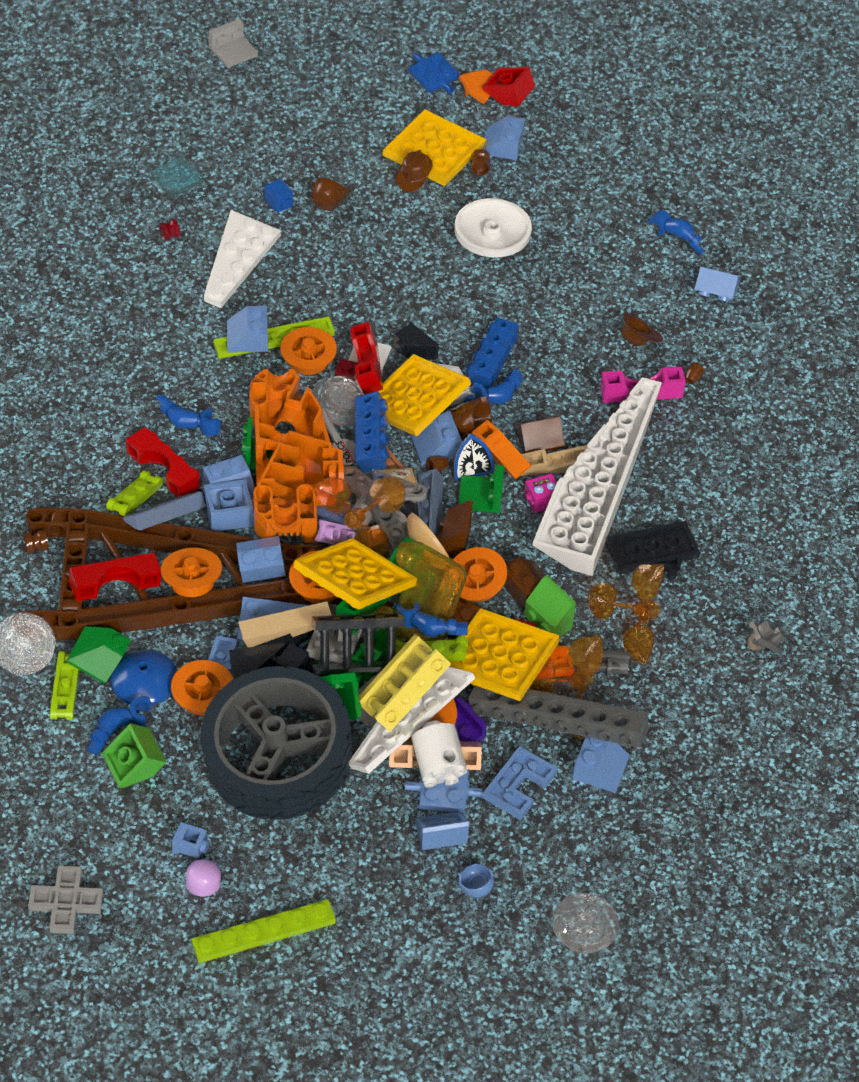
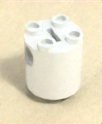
[411,721,467,787]

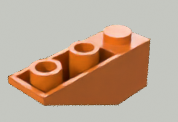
[472,420,531,479]

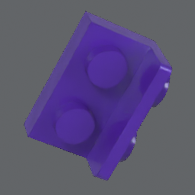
[455,697,486,742]

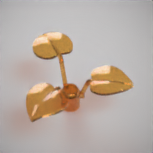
[312,477,405,557]
[588,564,664,664]
[529,635,603,741]

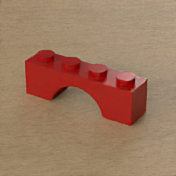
[350,321,383,395]
[126,427,200,497]
[69,553,161,602]

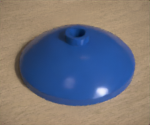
[110,650,177,706]

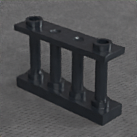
[312,612,405,677]

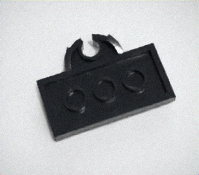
[605,521,700,583]

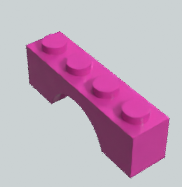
[600,367,686,403]

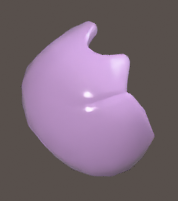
[185,859,221,897]

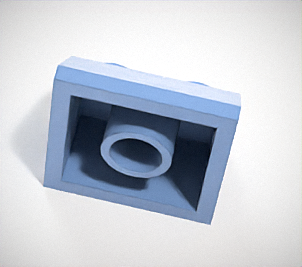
[482,116,525,160]
[695,267,741,302]
[227,306,268,352]
[410,411,462,465]
[203,455,255,498]
[204,479,254,532]
[236,536,286,583]
[573,737,630,793]

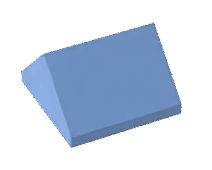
[415,812,469,850]

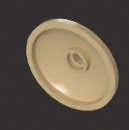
[407,513,451,567]

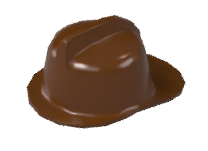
[396,150,433,192]
[621,313,663,346]

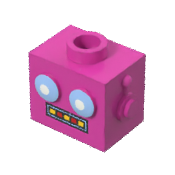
[524,473,557,513]

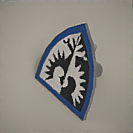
[454,433,495,481]

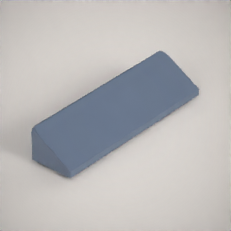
[416,469,443,538]
[123,492,205,530]

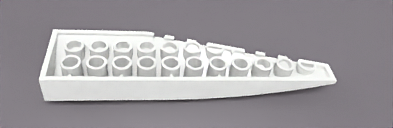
[533,377,662,576]

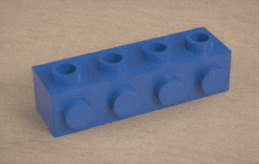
[465,317,519,388]
[355,391,389,474]

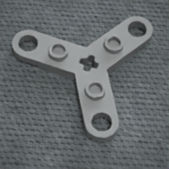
[344,466,427,531]

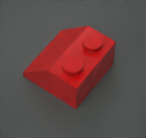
[482,67,535,107]

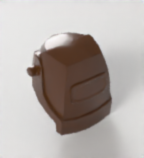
[311,177,351,211]
[451,396,492,437]

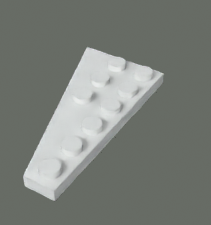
[204,210,281,308]
[349,661,475,774]

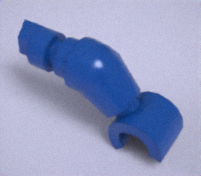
[647,210,705,255]
[463,369,523,405]
[156,394,221,436]
[396,602,468,637]
[86,697,152,755]

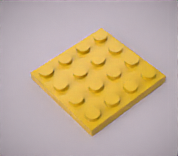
[383,109,486,186]
[379,354,471,437]
[293,538,417,610]
[449,608,560,701]

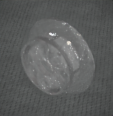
[312,376,363,426]
[0,613,56,675]
[552,893,619,954]

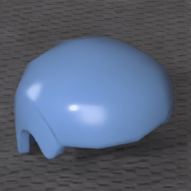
[459,864,494,898]

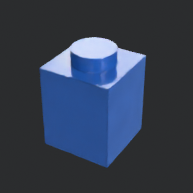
[264,179,293,213]

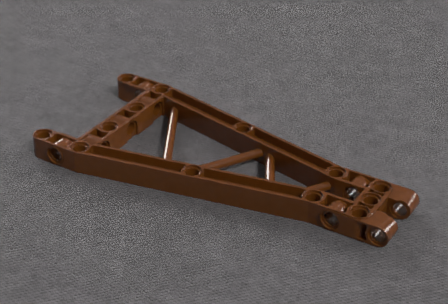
[15,508,343,640]

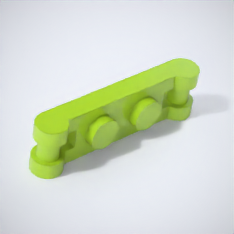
[106,470,163,516]
[396,636,469,662]
[50,651,80,720]

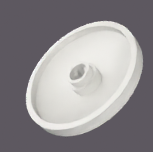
[455,198,532,257]

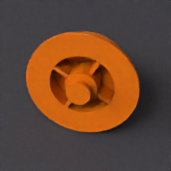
[280,327,337,375]
[447,547,507,602]
[161,548,222,597]
[289,551,337,604]
[171,660,233,716]

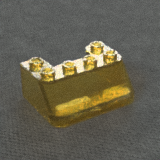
[374,542,467,641]

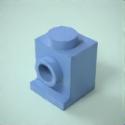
[172,822,210,859]

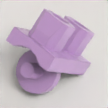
[315,520,355,545]

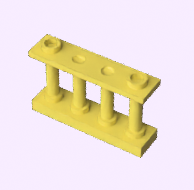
[358,634,451,732]

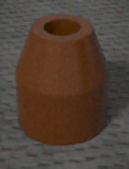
[685,362,705,384]
[426,455,449,472]

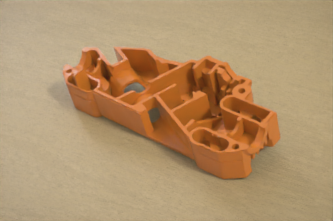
[249,369,344,543]

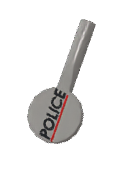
[322,408,356,467]

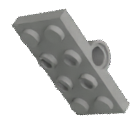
[306,603,363,663]

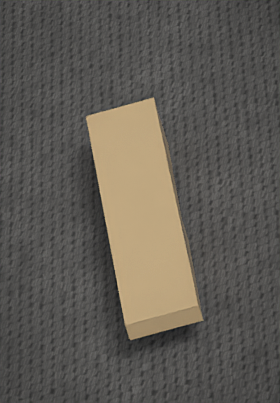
[508,445,587,477]
[238,602,332,647]

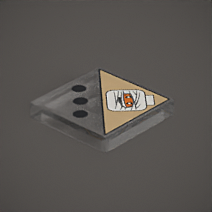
[372,467,418,494]

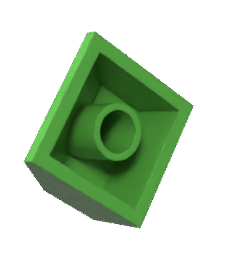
[524,575,576,637]
[102,724,166,788]

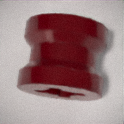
[159,219,181,242]

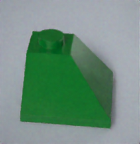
[66,626,131,684]

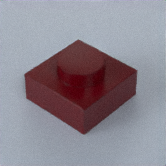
[335,359,358,382]

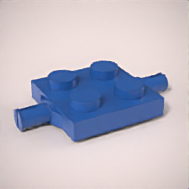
[408,52,459,94]

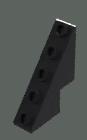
[229,630,314,679]

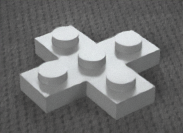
[28,866,103,934]

